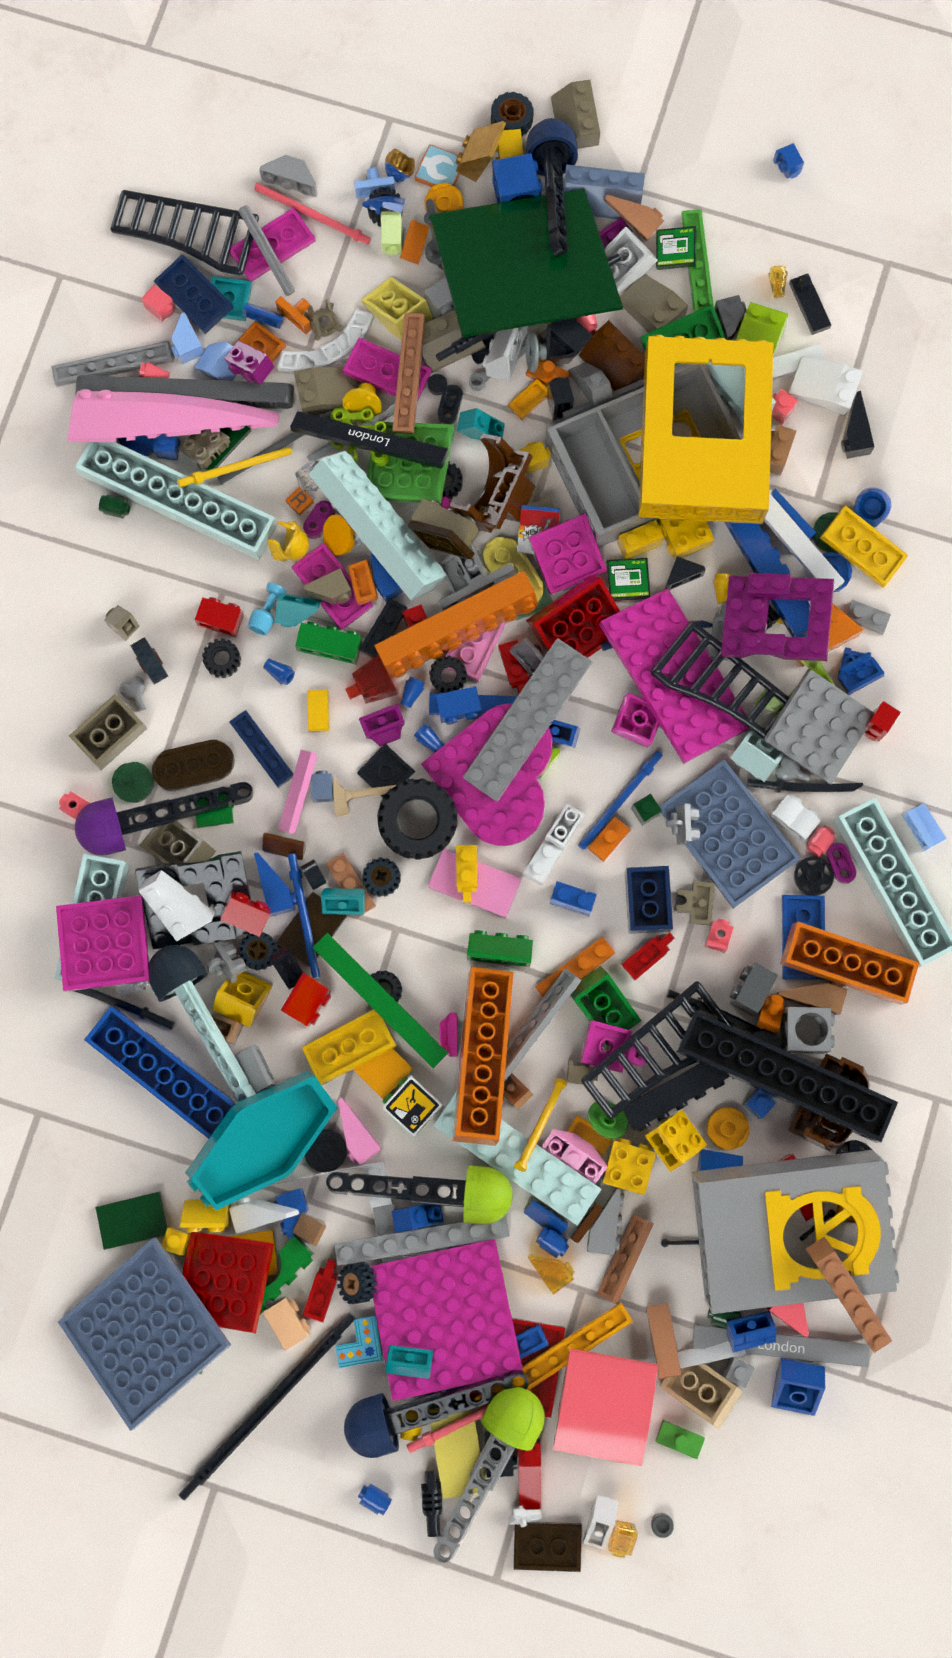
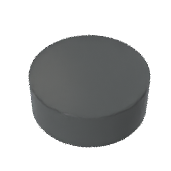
[651,1513,674,1538]

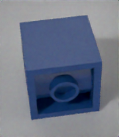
[492,153,543,203]

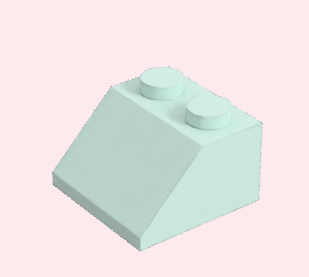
[731,730,784,782]

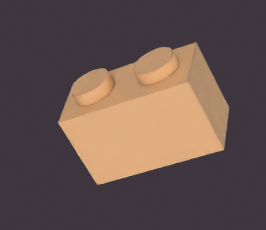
[263,1296,311,1351]

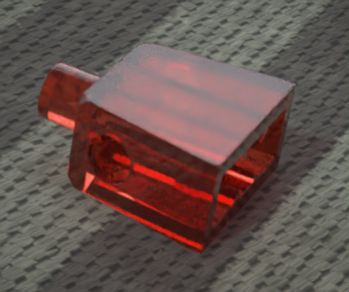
[345,655,397,704]

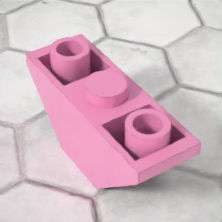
[541,1129,608,1184]

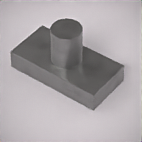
[510,637,544,676]

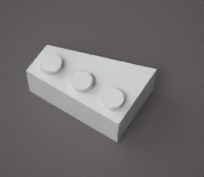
[139,870,216,941]

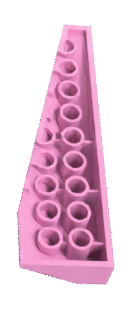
[68,389,280,442]

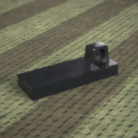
[789,274,831,335]

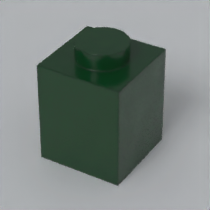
[631,793,662,826]

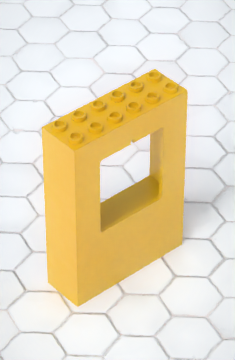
[638,335,774,524]

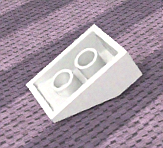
[604,227,658,292]
[788,356,863,415]

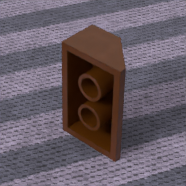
[579,320,645,391]

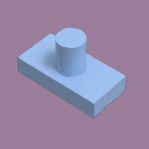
[354,167,395,199]

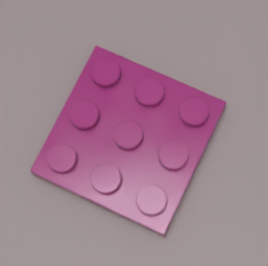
[528,513,607,595]

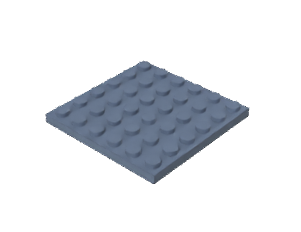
[58,1238,231,1431]

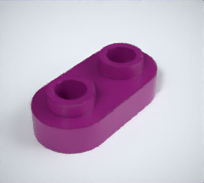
[303,500,335,539]
[826,843,857,884]

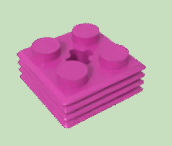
[611,693,659,748]

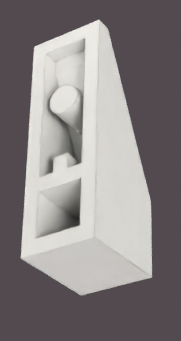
[229,1198,299,1234]

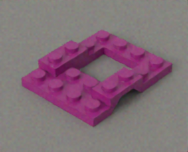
[721,573,835,661]

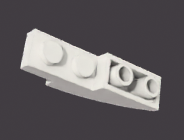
[523,804,585,886]

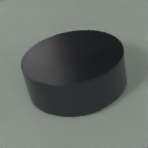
[427,374,447,396]

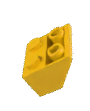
[180,1200,231,1232]

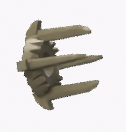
[304,299,344,341]

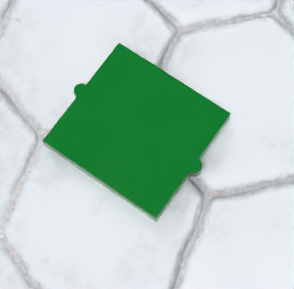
[196,794,234,828]

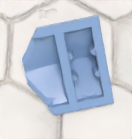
[195,341,236,381]

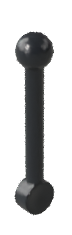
[799,1209,836,1241]
[661,1239,699,1247]

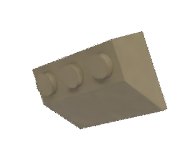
[551,80,600,149]
[422,310,486,373]

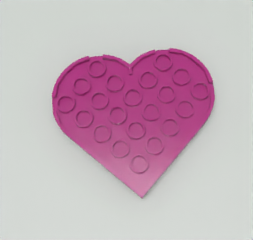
[421,703,553,846]

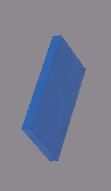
[782,895,825,980]

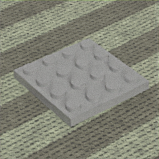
[763,669,874,784]

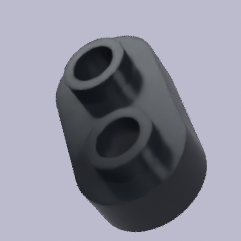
[438,385,463,424]

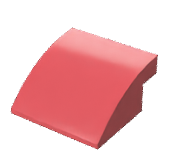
[553,1348,658,1466]

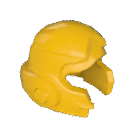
[267,521,309,562]

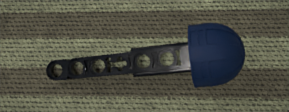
[526,118,578,257]
[344,1370,528,1458]

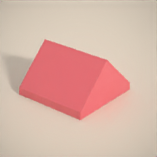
[765,1303,809,1338]

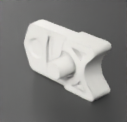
[508,1506,542,1527]

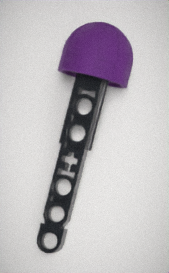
[75,782,253,855]

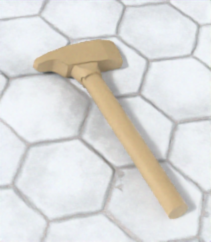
[333,777,396,817]

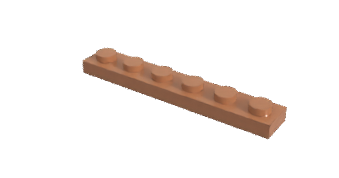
[392,313,426,434]

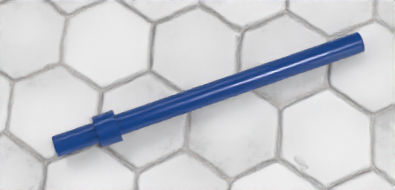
[578,751,663,850]
[288,853,321,978]

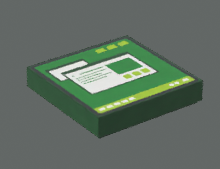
[656,226,697,270]
[606,558,650,601]

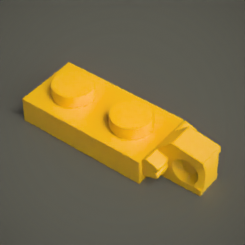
[456,845,478,904]

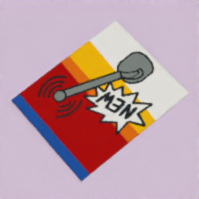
[517,505,560,554]

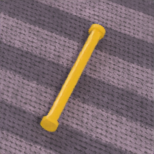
[514,1078,567,1172]

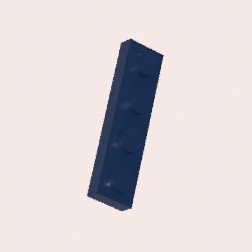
[229,710,294,788]

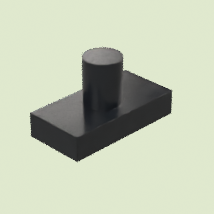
[269,947,304,989]

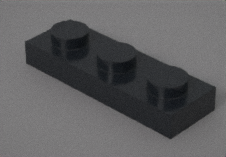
[359,598,408,661]

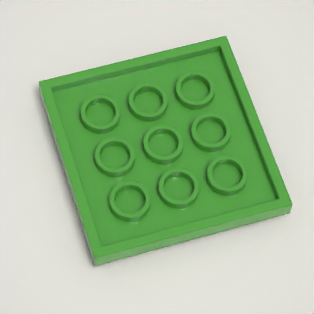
[367,422,455,504]

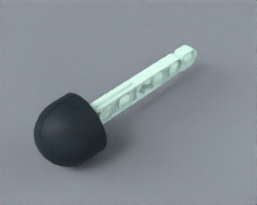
[148,945,256,1102]

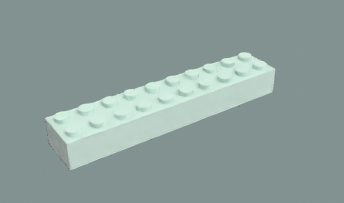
[75,442,278,560]

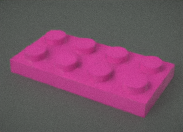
[229,208,316,282]
[342,338,432,402]
[291,543,374,631]

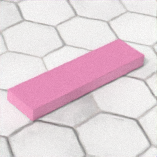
[278,750,317,834]

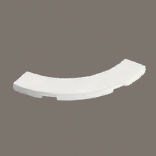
[277,309,374,373]

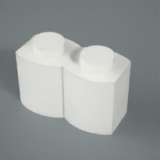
[770,795,821,842]

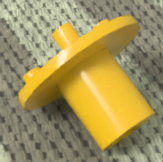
[343,383,382,422]

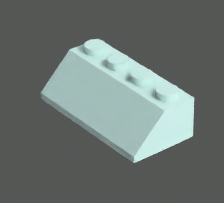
[704,361,776,425]

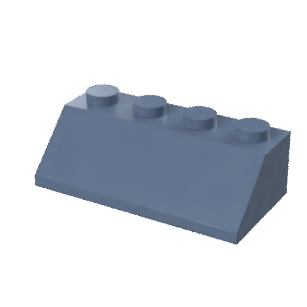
[564,165,645,219]

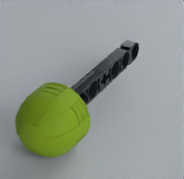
[326,1165,513,1224]

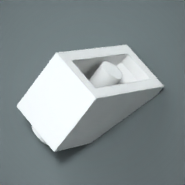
[583,1495,618,1550]

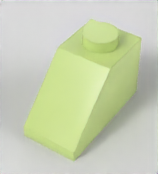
[381,212,403,255]

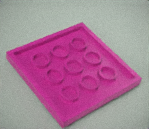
[56,895,150,992]

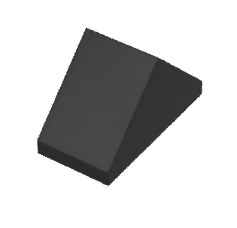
[665,556,706,590]

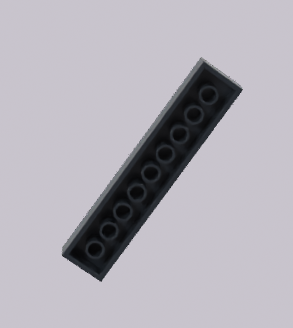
[676,1010,898,1143]

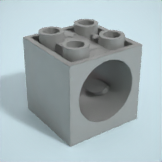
[781,1007,835,1054]

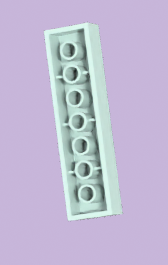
[309,451,447,600]
[834,797,952,968]
[433,1091,601,1226]

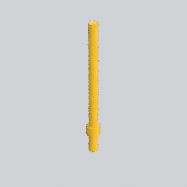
[177,447,292,487]

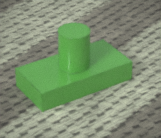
[655,1420,705,1459]

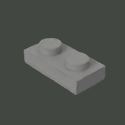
[846,600,891,635]

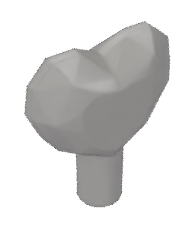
[119,676,146,711]
[775,756,811,782]

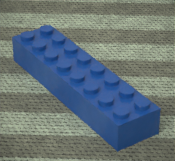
[84,1006,237,1139]

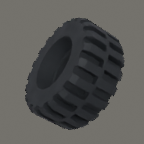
[377,778,458,860]

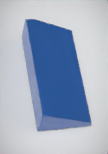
[242,302,284,329]
[524,1200,568,1235]

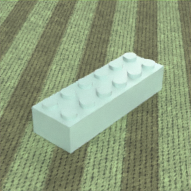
[55,854,130,988]

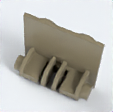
[178,429,230,470]

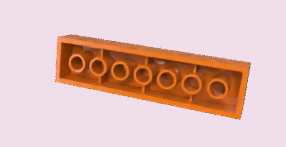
[374,571,538,679]
[452,967,514,1146]

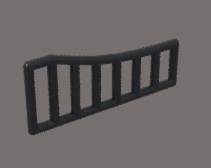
[110,190,259,276]
[651,621,790,751]
[581,981,733,1119]

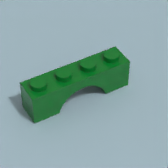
[260,1235,314,1315]

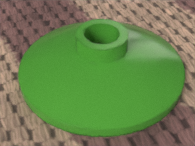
[588,1101,628,1139]

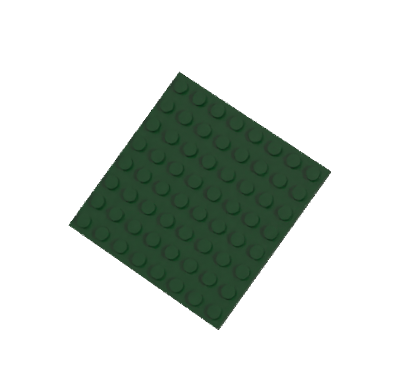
[429,189,623,337]

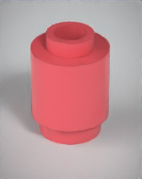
[806,825,836,857]

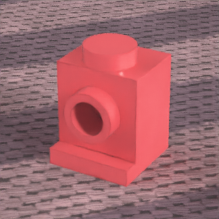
[59,791,90,819]
[704,919,734,953]

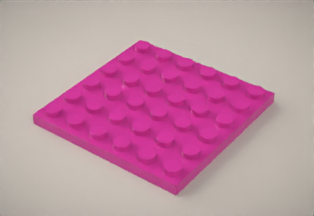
[369,1239,523,1401]

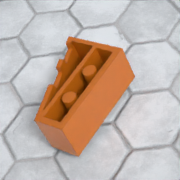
[796,604,863,666]

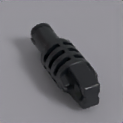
[421,1470,442,1537]

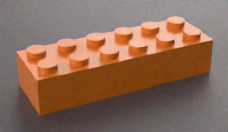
[780,922,919,1005]

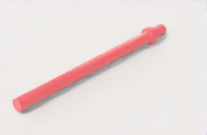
[254,183,371,245]

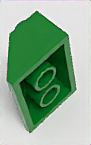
[467,930,533,967]

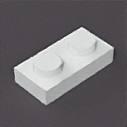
[363,1161,392,1208]

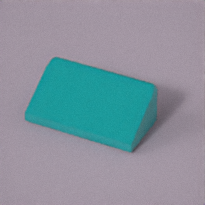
[321,888,365,915]
[386,1345,433,1379]

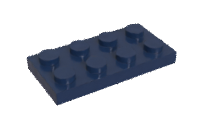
[154,254,234,334]

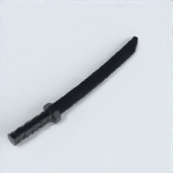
[747,778,864,793]
[74,989,175,1030]
[666,989,761,1034]

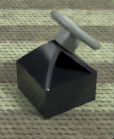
[526,318,593,373]

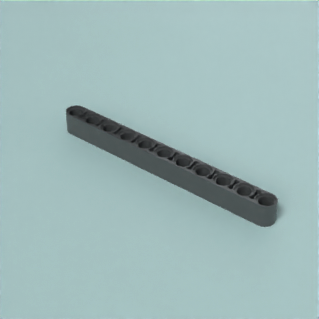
[75,375,294,409]

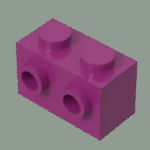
[224,340,275,385]

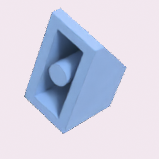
[171,312,204,364]

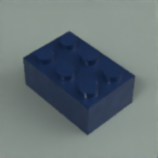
[625,866,673,934]

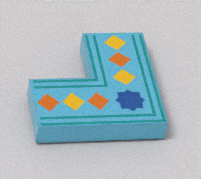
[336,1316,383,1368]

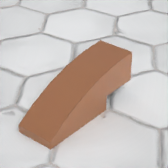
[646,1303,681,1379]

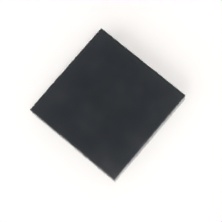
[357,743,415,798]

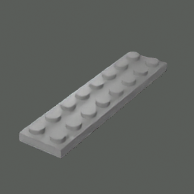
[463,638,593,802]

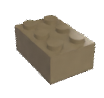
[69,694,147,771]

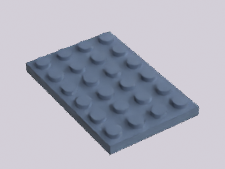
[659,760,801,909]

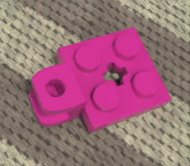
[580,1020,649,1073]

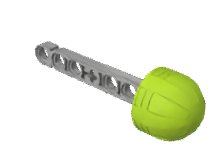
[433,1387,545,1563]

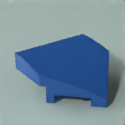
[362,196,406,215]
[838,647,885,695]

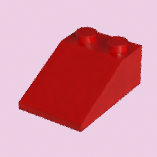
[281,973,331,1028]

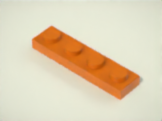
[535,937,615,997]

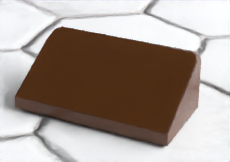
[262,833,306,860]

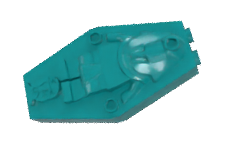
[185,1071,338,1210]

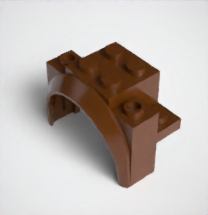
[450,434,536,533]

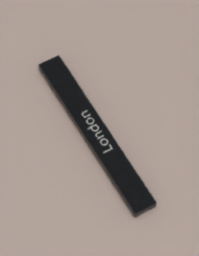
[290,411,449,469]

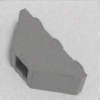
[259,155,318,197]

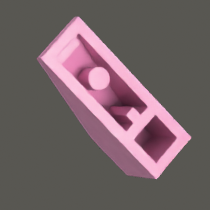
[338,1098,382,1165]

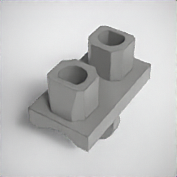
[666,804,700,845]
[207,942,246,983]

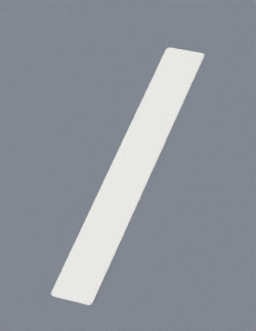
[271,1163,376,1185]
[637,1341,746,1373]

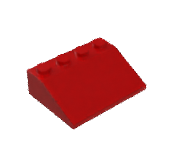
[526,575,620,658]

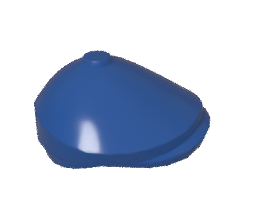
[854,487,891,528]

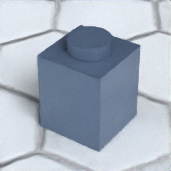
[311,770,334,803]

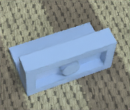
[902,803,946,851]

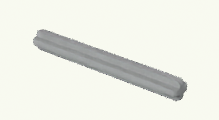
[239,205,295,296]

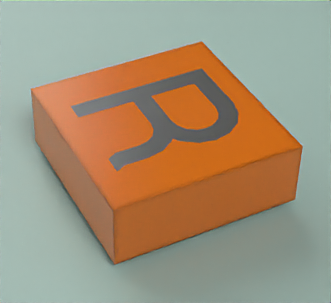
[285,486,314,516]

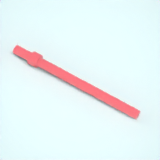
[406,1388,529,1453]

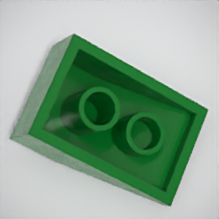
[570,966,642,1046]

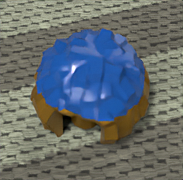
[385,149,415,183]

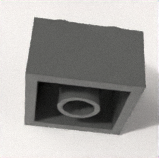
[729,963,778,1016]

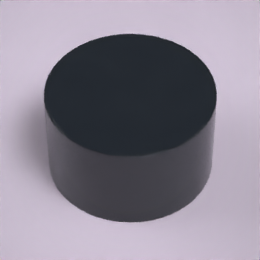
[300,859,327,890]

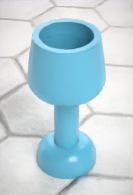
[248,582,286,636]

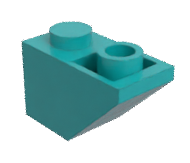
[457,408,505,440]

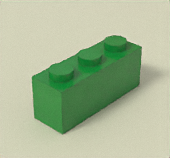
[295,621,362,665]

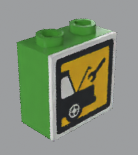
[382,1076,443,1137]

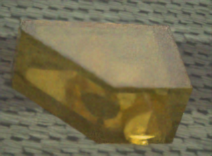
[527,1254,575,1295]
[608,1520,638,1558]

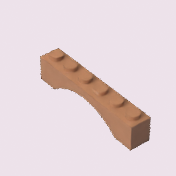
[806,1237,892,1353]

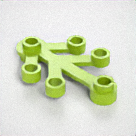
[330,407,389,466]

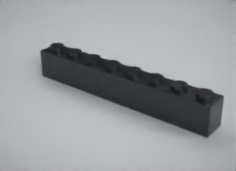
[623,1028,784,1132]

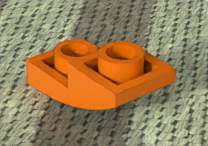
[400,220,429,265]

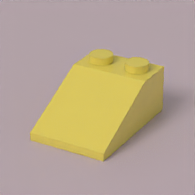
[361,276,433,341]

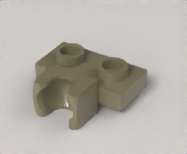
[674,881,715,926]

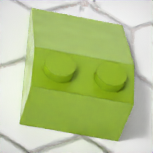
[736,302,788,358]

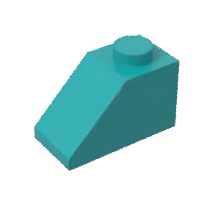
[275,593,322,627]

